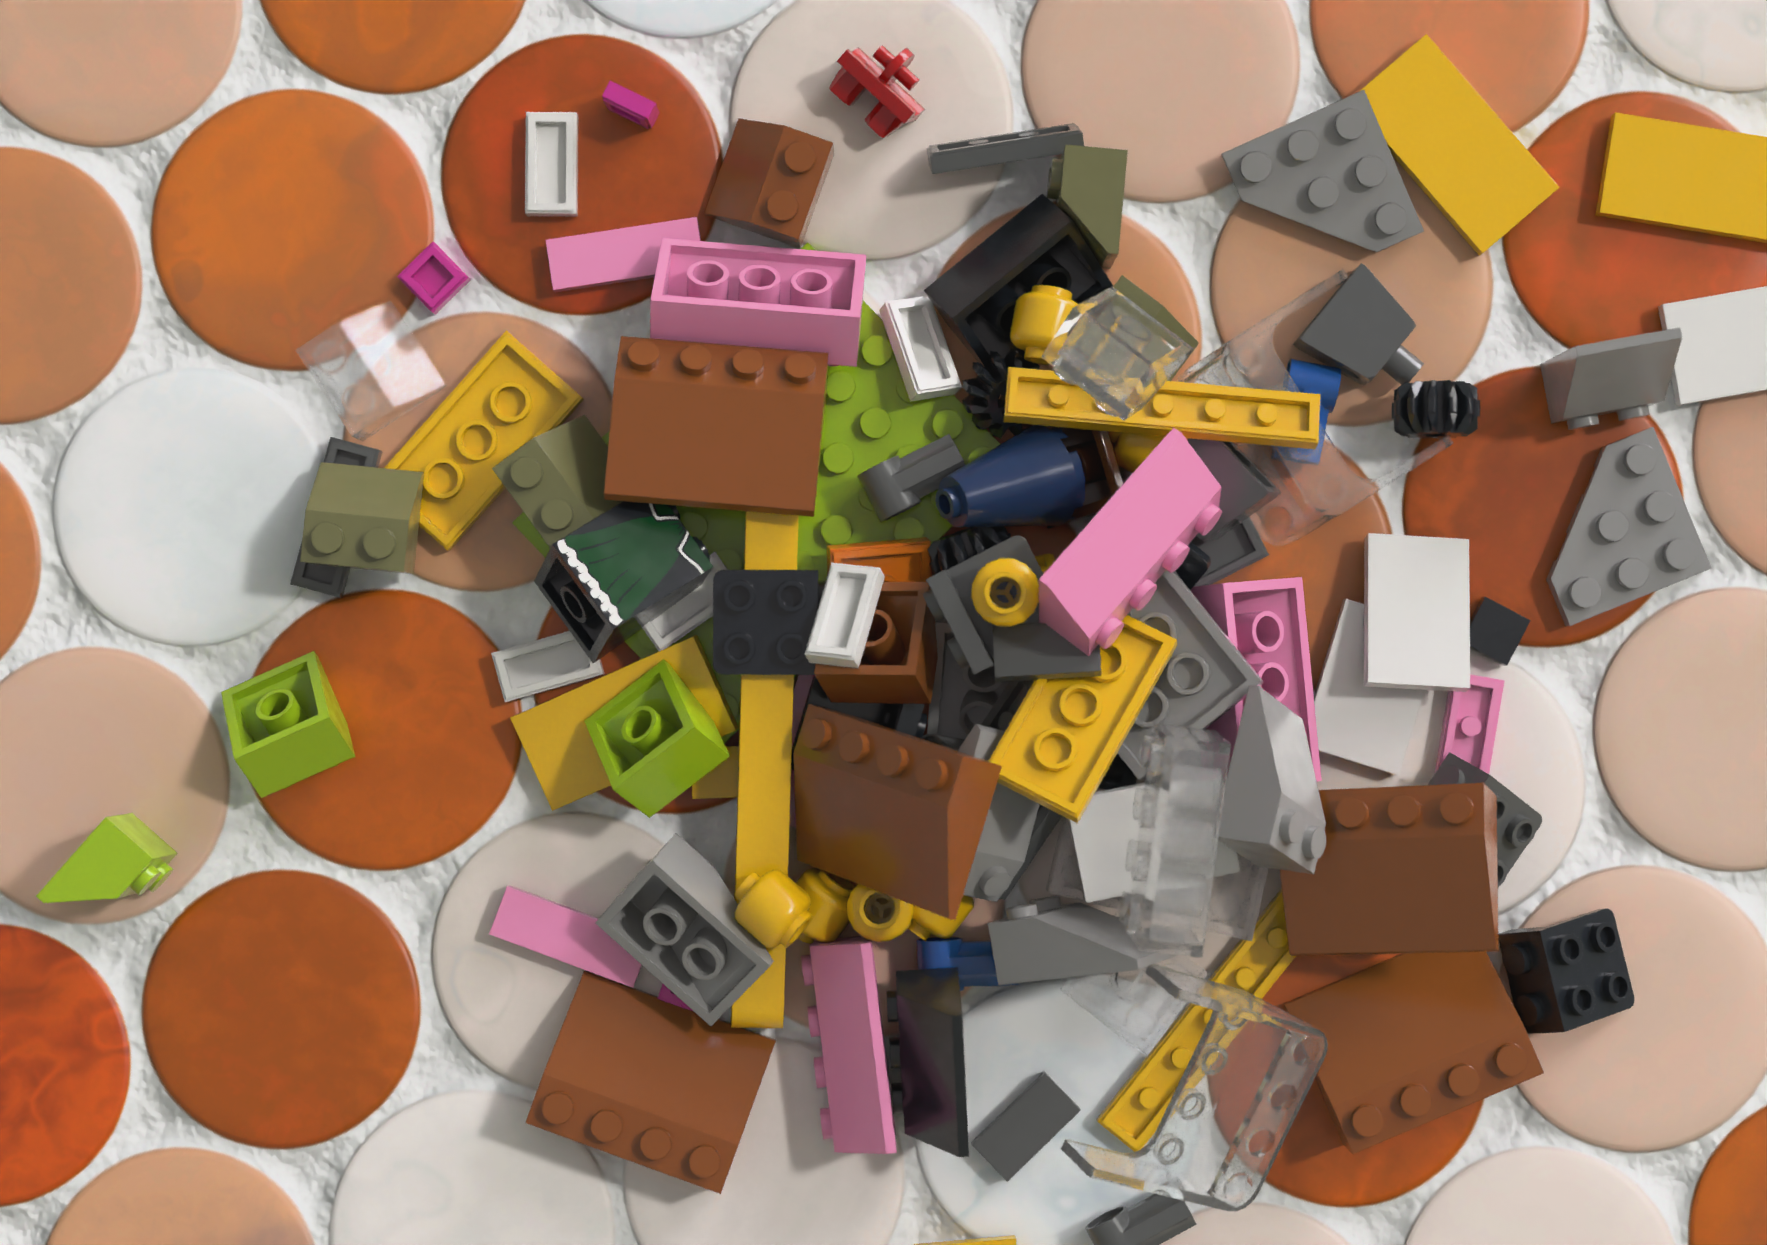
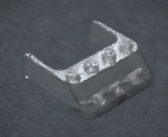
[1176,269,1454,546]
[1061,964,1328,1211]

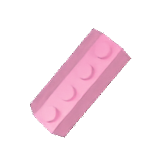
[650,238,866,367]
[1039,427,1222,656]
[1191,577,1322,786]
[801,936,897,1154]

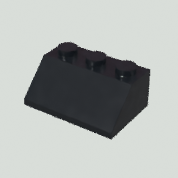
[924,194,1113,367]
[886,967,969,1157]

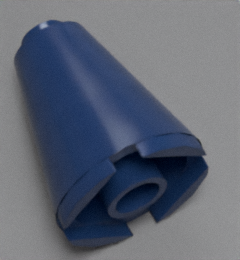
[936,425,1085,527]

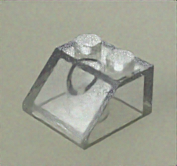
[1041,286,1194,421]
[296,300,447,441]
[1060,907,1208,1056]

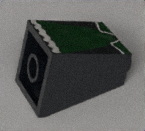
[534,501,714,663]

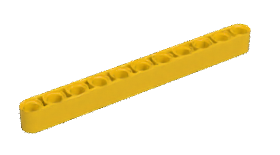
[731,511,799,1029]

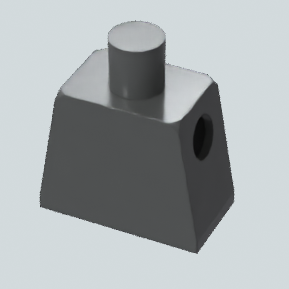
[1293,263,1424,385]
[1187,438,1281,542]

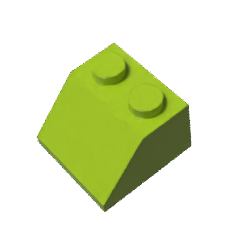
[221,651,355,798]
[584,659,730,818]
[36,813,178,903]

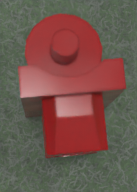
[829,45,925,138]

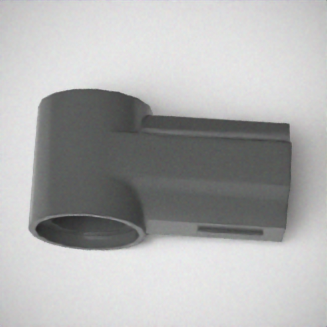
[857,434,965,522]
[1085,1183,1196,1245]

